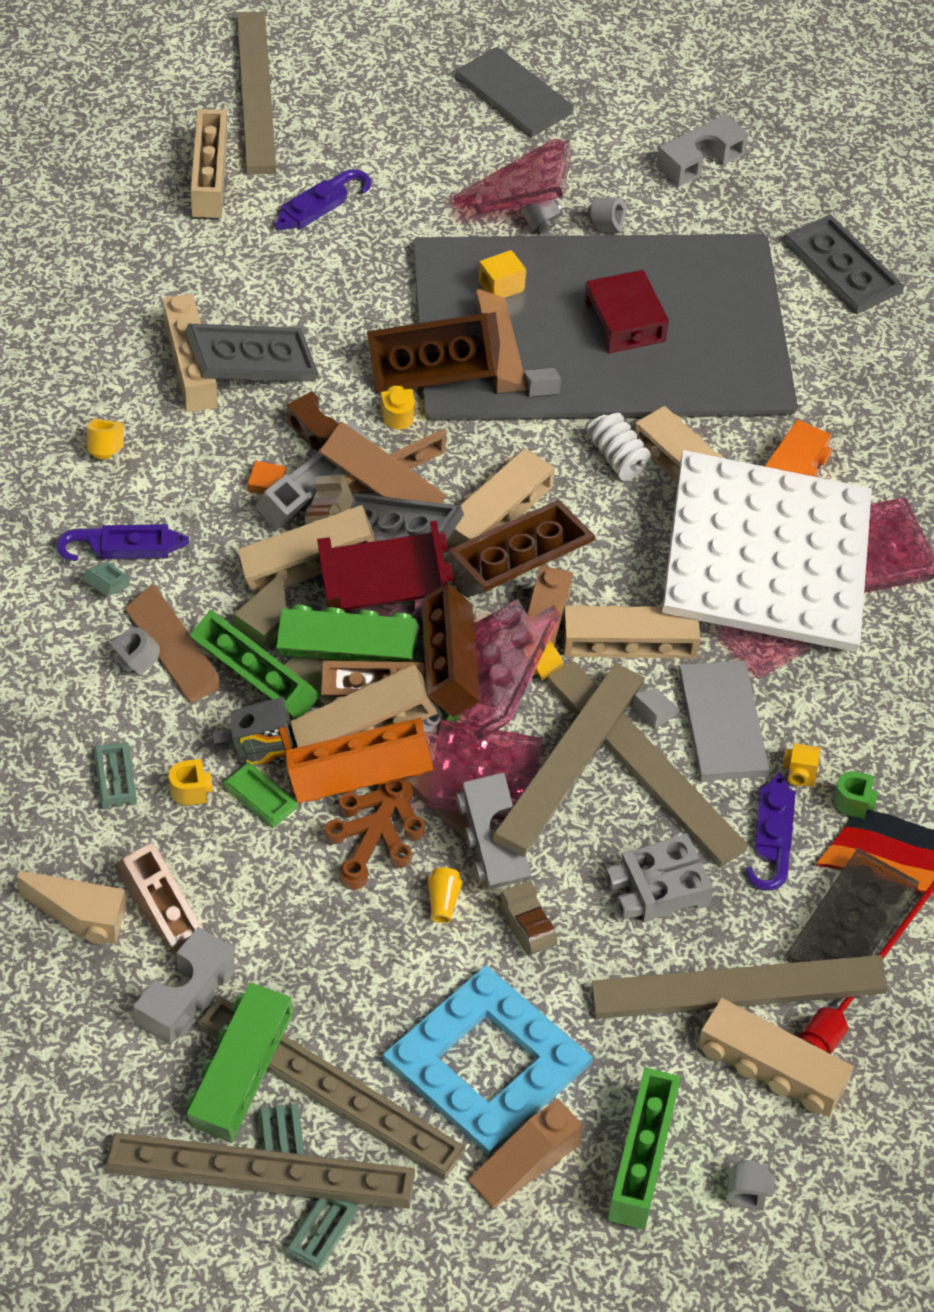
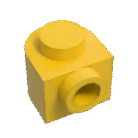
[381,386,415,430]
[87,418,124,459]
[521,635,564,681]
[782,743,821,788]
[169,759,213,805]

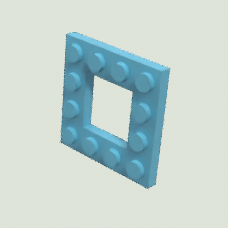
[383,965,593,1157]

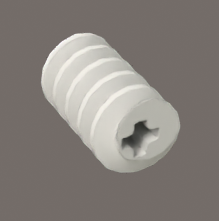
[586,413,651,481]

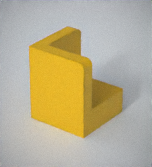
[478,250,526,298]

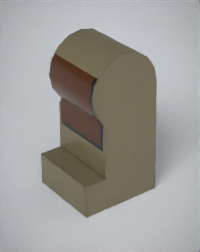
[305,475,354,525]
[500,880,557,955]

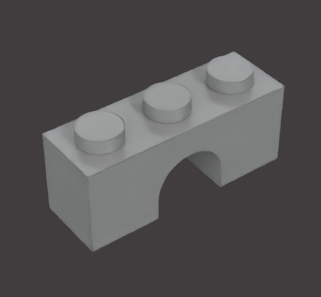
[657,114,748,187]
[456,773,531,890]
[133,927,236,1046]

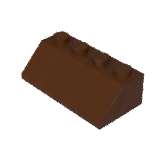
[367,312,500,393]
[448,499,595,597]

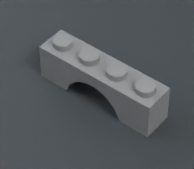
[254,420,374,530]

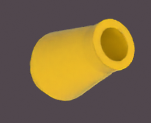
[427,867,463,923]

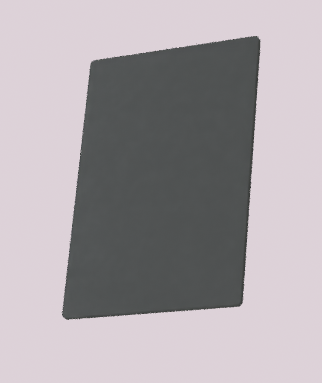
[413,234,798,420]

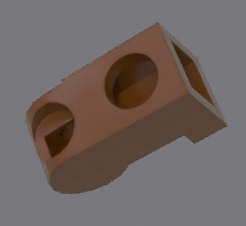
[286,391,338,451]

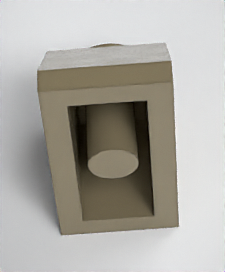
[234,575,286,652]

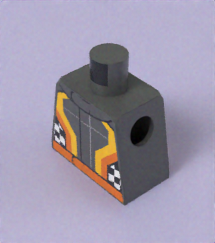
[213,697,296,765]

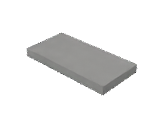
[679,660,769,781]

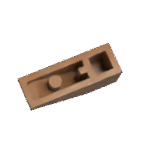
[516,565,573,663]
[321,661,426,697]
[114,842,202,954]
[468,1098,583,1209]

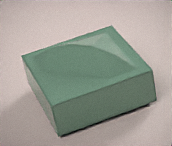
[82,561,131,597]

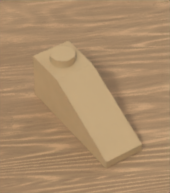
[17,871,127,944]

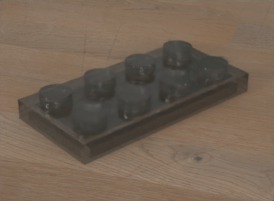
[785,848,920,963]

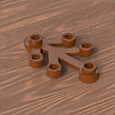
[325,778,425,890]

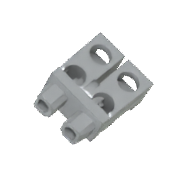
[605,833,713,923]

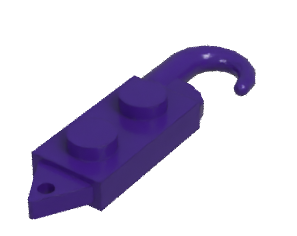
[275,169,372,230]
[56,524,189,561]
[746,772,796,891]

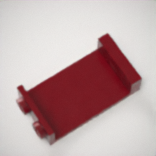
[317,520,453,611]

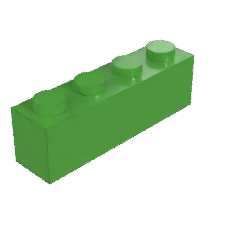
[276,605,420,662]
[189,609,321,719]
[185,982,294,1143]
[608,1067,681,1230]

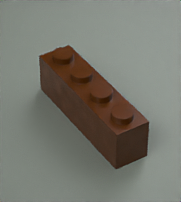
[421,583,480,717]

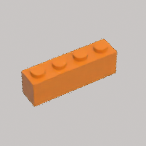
[765,419,832,477]
[286,717,434,803]

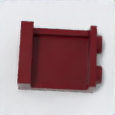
[584,269,669,354]

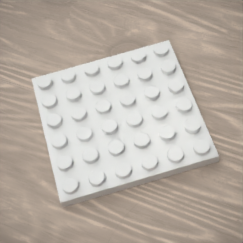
[662,450,872,652]

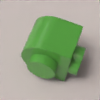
[833,771,878,819]

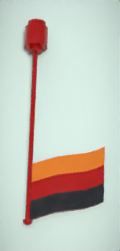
[799,810,934,1054]

